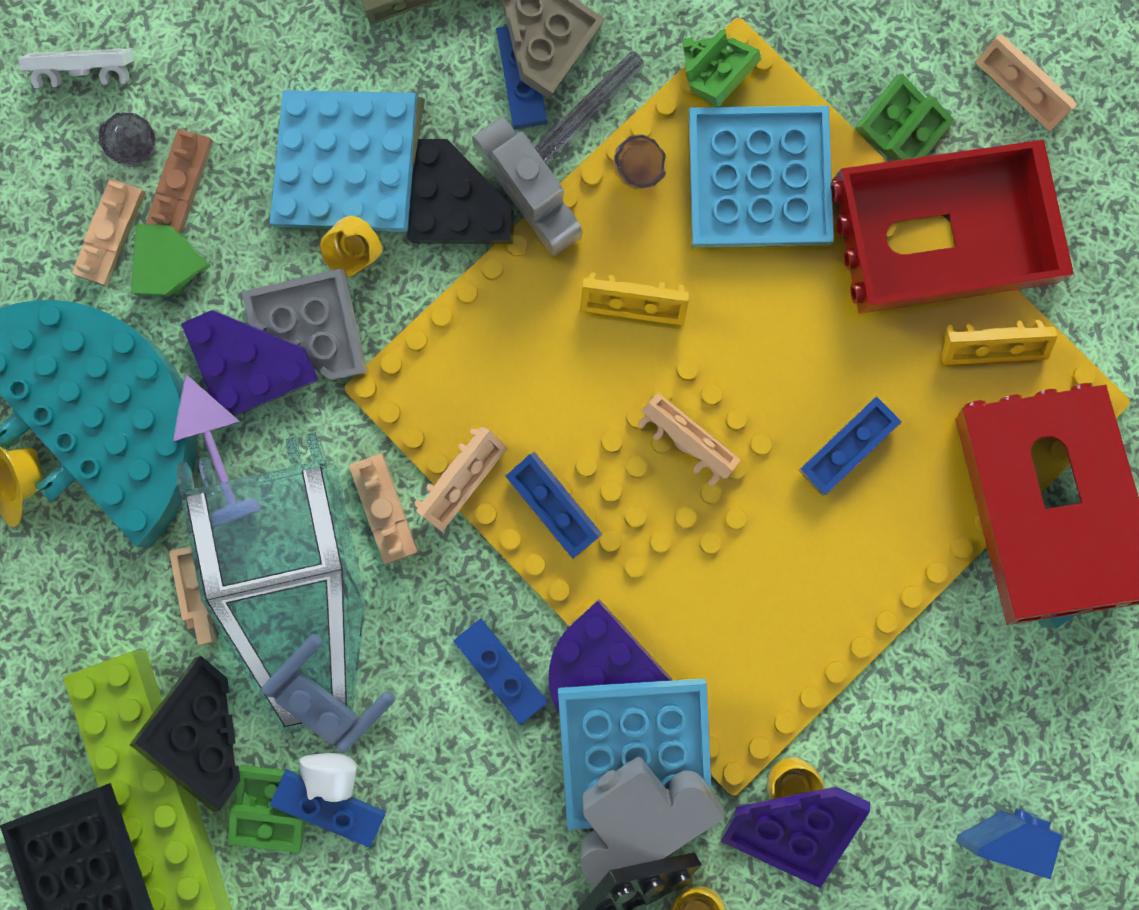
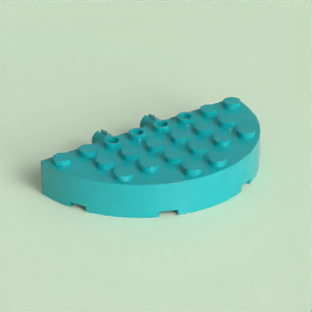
[0,300,197,548]

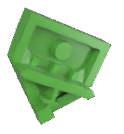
[682,29,761,107]
[131,224,211,296]

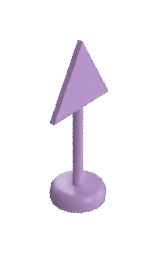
[173,374,262,528]

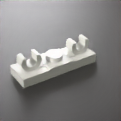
[18,48,134,88]

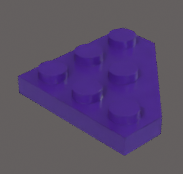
[181,310,319,417]
[720,786,870,888]

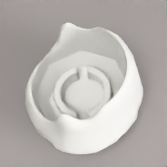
[299,753,358,802]

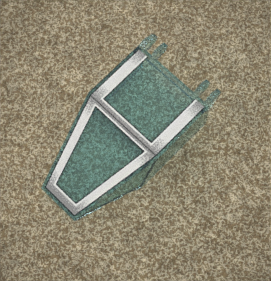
[177,432,366,733]

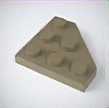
[501,0,605,100]

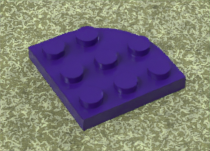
[549,599,672,715]

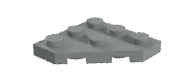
[242,269,368,380]

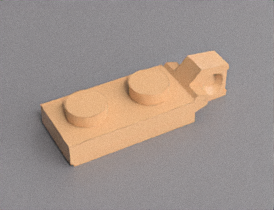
[169,545,219,645]

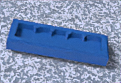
[496,26,547,130]
[453,618,548,725]
[269,769,386,848]

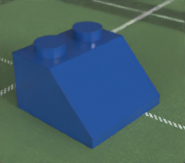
[956,808,1063,880]

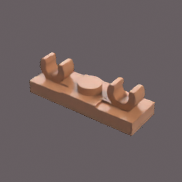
[145,128,213,233]

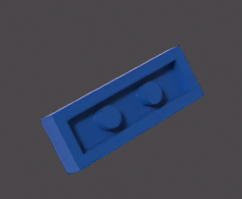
[798,396,902,496]
[505,452,603,559]

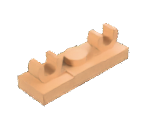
[975,34,1077,131]
[72,178,145,287]
[638,393,741,486]
[414,426,508,532]
[349,453,418,565]

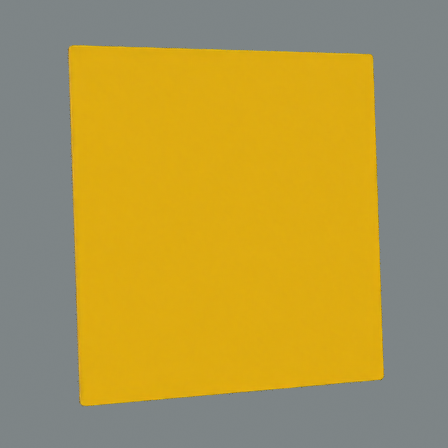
[344,18,1130,796]

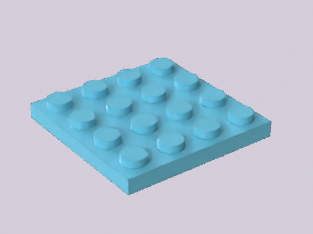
[270,90,418,232]
[688,106,834,248]
[558,678,711,830]

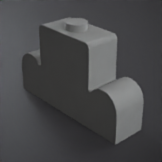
[472,116,583,258]
[580,757,725,888]

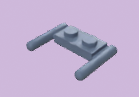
[261,634,395,753]

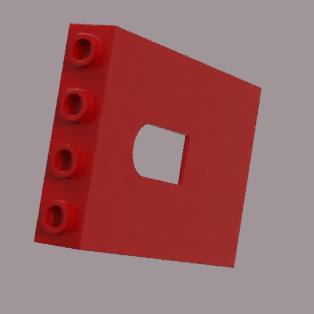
[830,139,1074,314]
[955,383,1139,626]

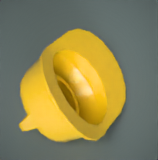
[0,447,42,527]

